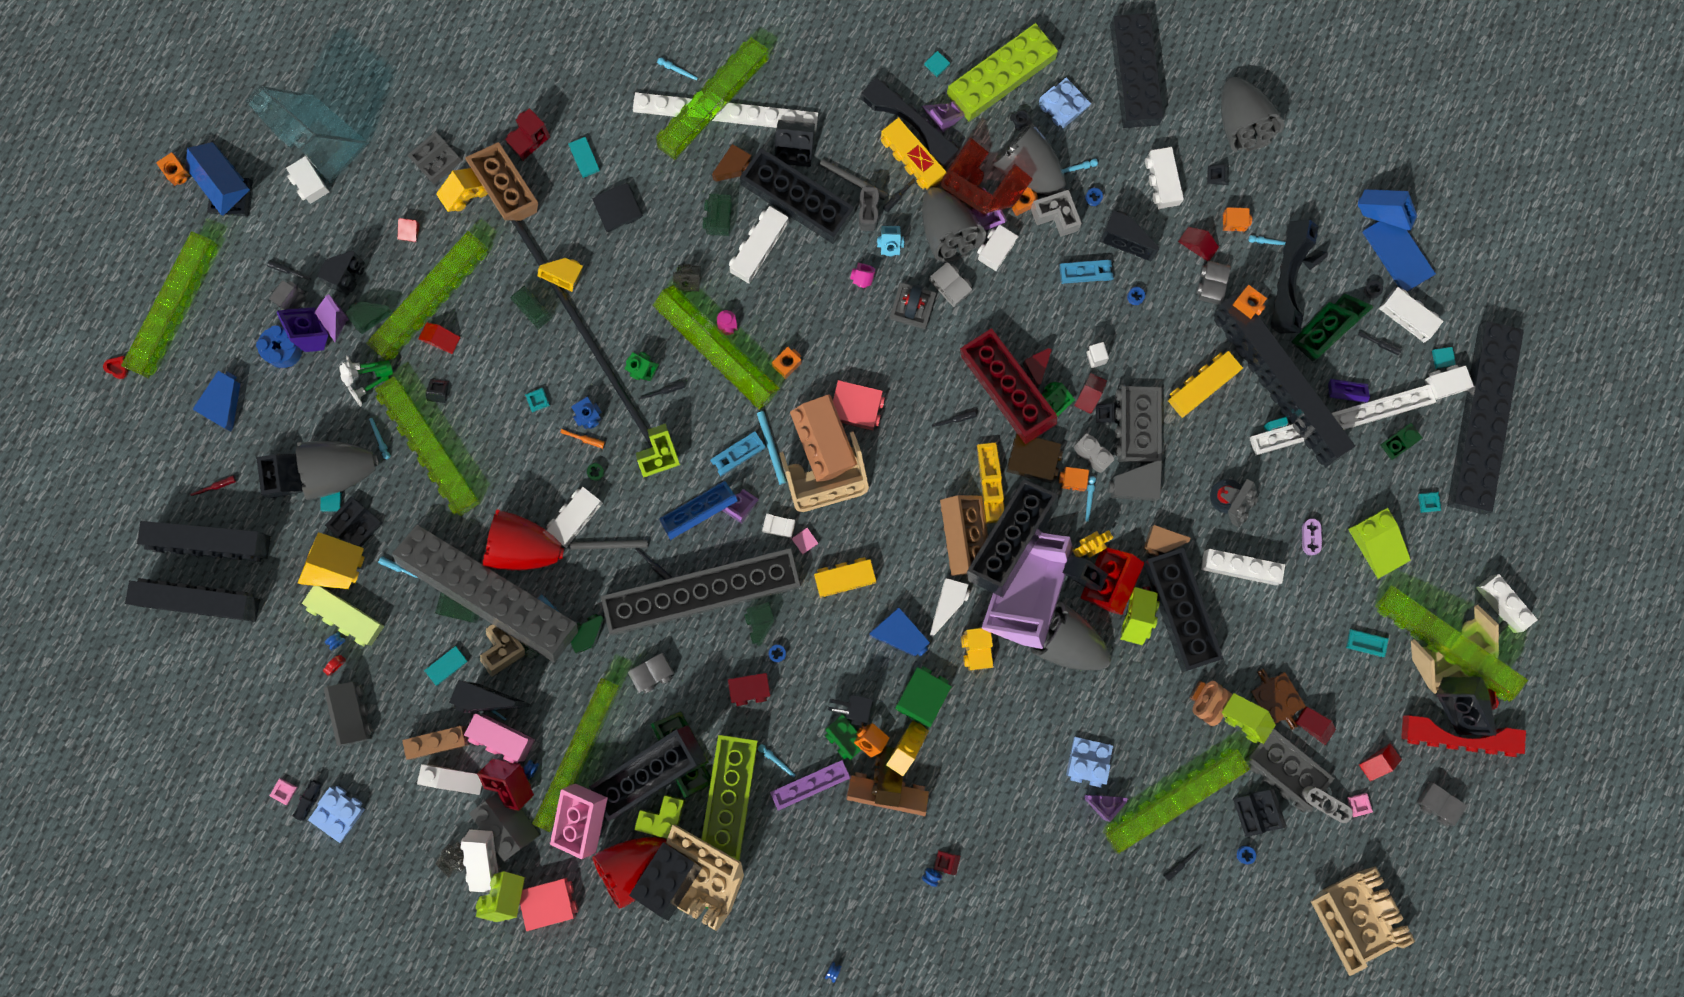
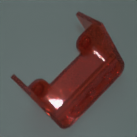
[941,138,1033,214]

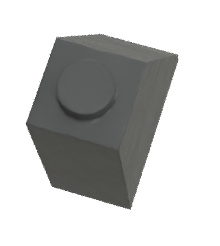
[1108,461,1162,501]

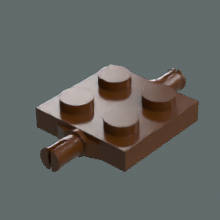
[1250,668,1306,730]

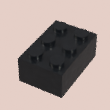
[629,842,702,921]

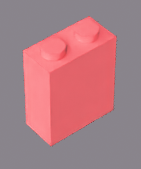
[833,380,885,430]
[520,877,578,931]

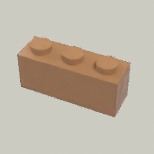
[402,726,470,760]

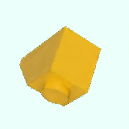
[538,258,583,292]

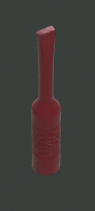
[190,475,236,496]

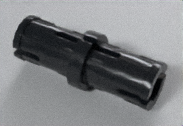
[292,779,322,821]

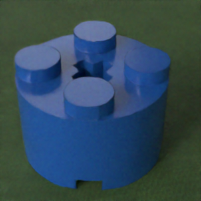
[256,325,302,368]

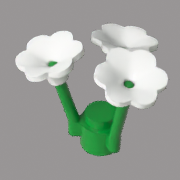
[339,355,393,406]

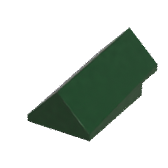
[1291,293,1373,362]
[651,711,711,798]

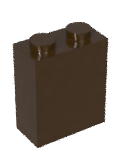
[1006,433,1063,483]

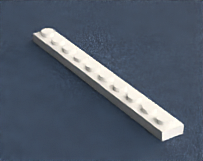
[633,92,818,132]
[1250,384,1436,456]

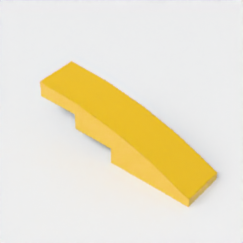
[977,443,1004,524]

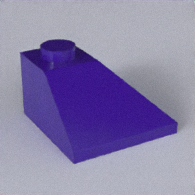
[277,307,328,352]

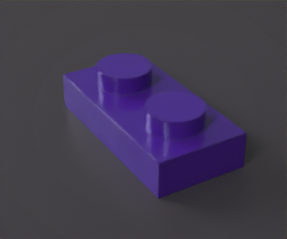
[1328,379,1370,403]

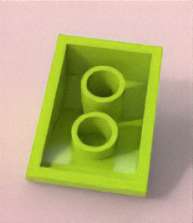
[1348,508,1411,579]

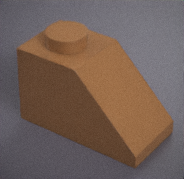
[1143,525,1190,556]

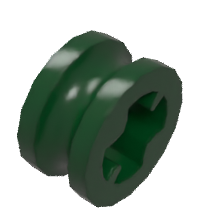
[586,463,604,481]

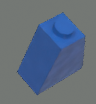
[1358,190,1417,230]
[193,371,240,432]
[869,608,930,657]

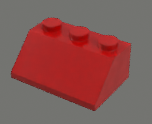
[1080,547,1144,615]

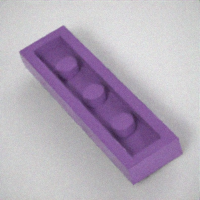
[770,760,850,810]

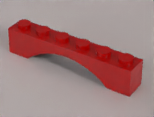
[1401,715,1526,757]

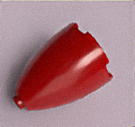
[483,509,564,570]
[592,837,672,909]

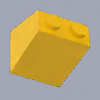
[298,532,365,589]

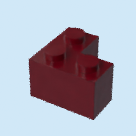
[505,108,550,161]
[477,759,534,811]

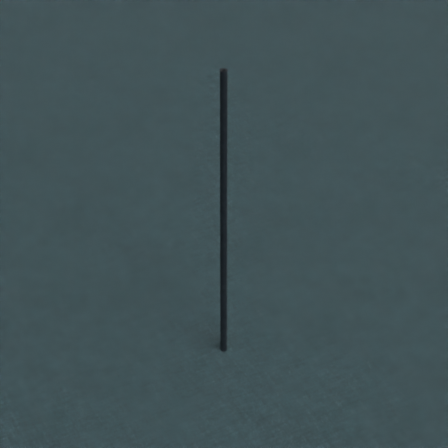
[470,150,653,447]

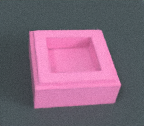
[792,528,818,555]
[270,778,298,805]
[1347,793,1373,817]

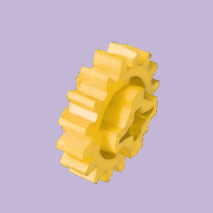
[1073,530,1113,558]

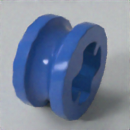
[1085,188,1103,206]
[1127,287,1145,305]
[325,632,345,651]
[769,645,786,662]
[524,760,539,780]
[1237,846,1256,865]
[922,868,942,887]
[825,962,842,983]

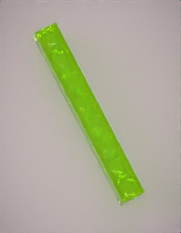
[656,37,769,160]
[121,231,218,379]
[366,231,488,361]
[652,285,780,410]
[375,376,480,516]
[1375,585,1528,702]
[532,678,622,832]
[1103,748,1251,854]

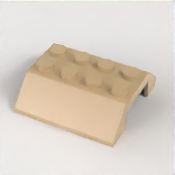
[666,824,744,931]
[1311,867,1415,976]

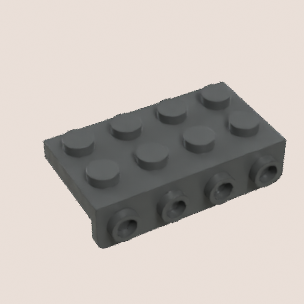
[1115,384,1162,463]
[1245,729,1335,813]

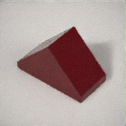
[1178,227,1219,262]
[1023,348,1052,388]
[1074,373,1107,414]
[1295,707,1336,745]

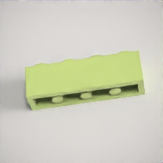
[302,586,384,646]

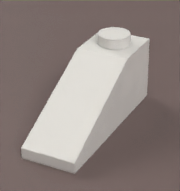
[929,578,970,636]
[417,764,482,795]

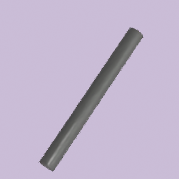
[820,159,888,200]
[570,540,648,550]

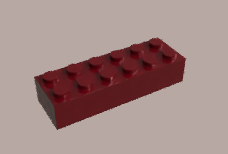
[960,328,1057,444]

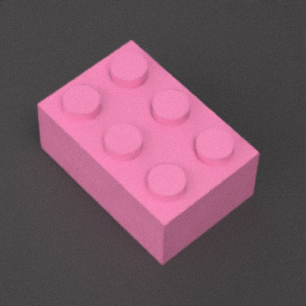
[464,713,535,763]
[550,784,607,859]

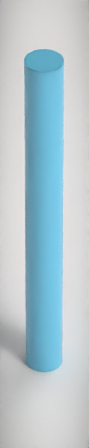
[757,411,787,485]

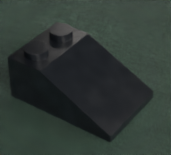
[1099,210,1160,262]
[1436,677,1497,736]

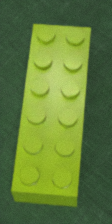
[947,23,1058,122]
[702,735,758,861]

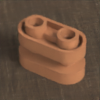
[1193,681,1232,726]

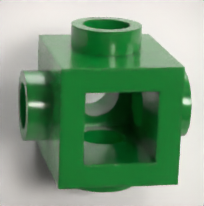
[624,352,659,381]

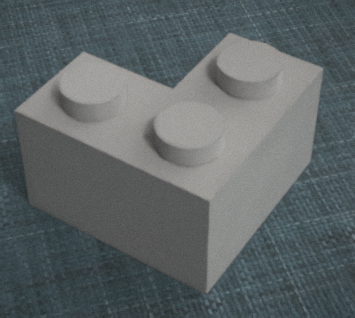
[1031,190,1081,237]

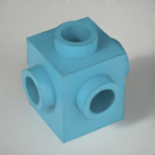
[877,226,904,256]

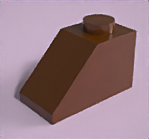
[712,144,752,182]

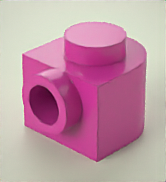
[850,263,875,288]
[717,310,738,335]

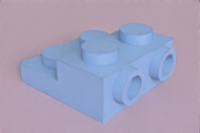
[1039,77,1091,128]
[1066,737,1113,787]
[308,786,365,843]

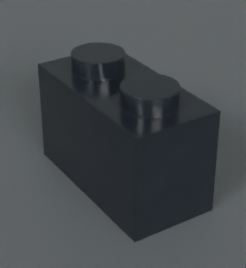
[1062,555,1108,592]

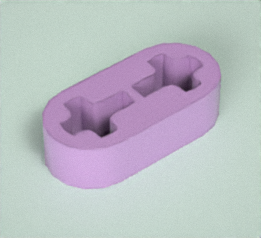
[1302,519,1322,556]

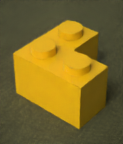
[436,168,488,212]
[961,628,993,671]

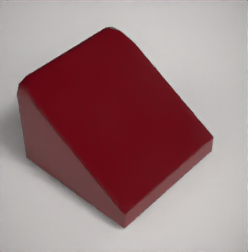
[934,850,961,875]

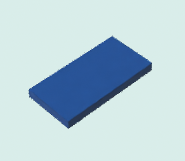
[1362,221,1436,291]
[659,481,738,540]

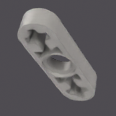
[1302,786,1353,823]

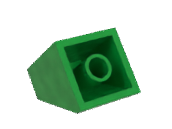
[894,666,952,728]

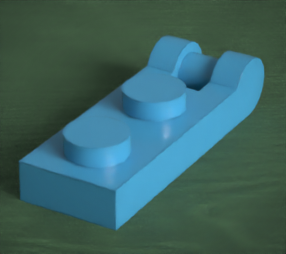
[1060,260,1114,284]
[710,432,766,476]

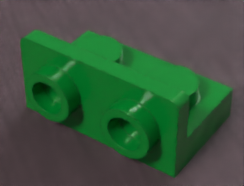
[1041,381,1075,417]
[824,715,862,760]

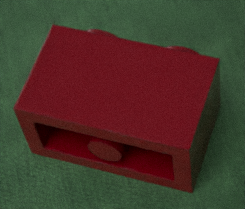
[728,673,771,706]

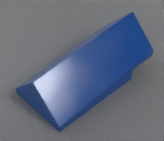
[186,142,250,216]

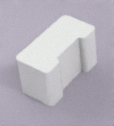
[1086,342,1109,368]
[762,514,795,539]

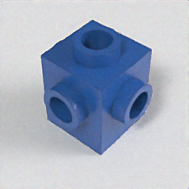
[571,397,602,429]

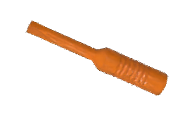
[560,429,605,449]

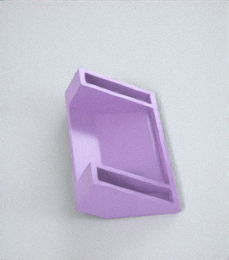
[982,533,1073,649]

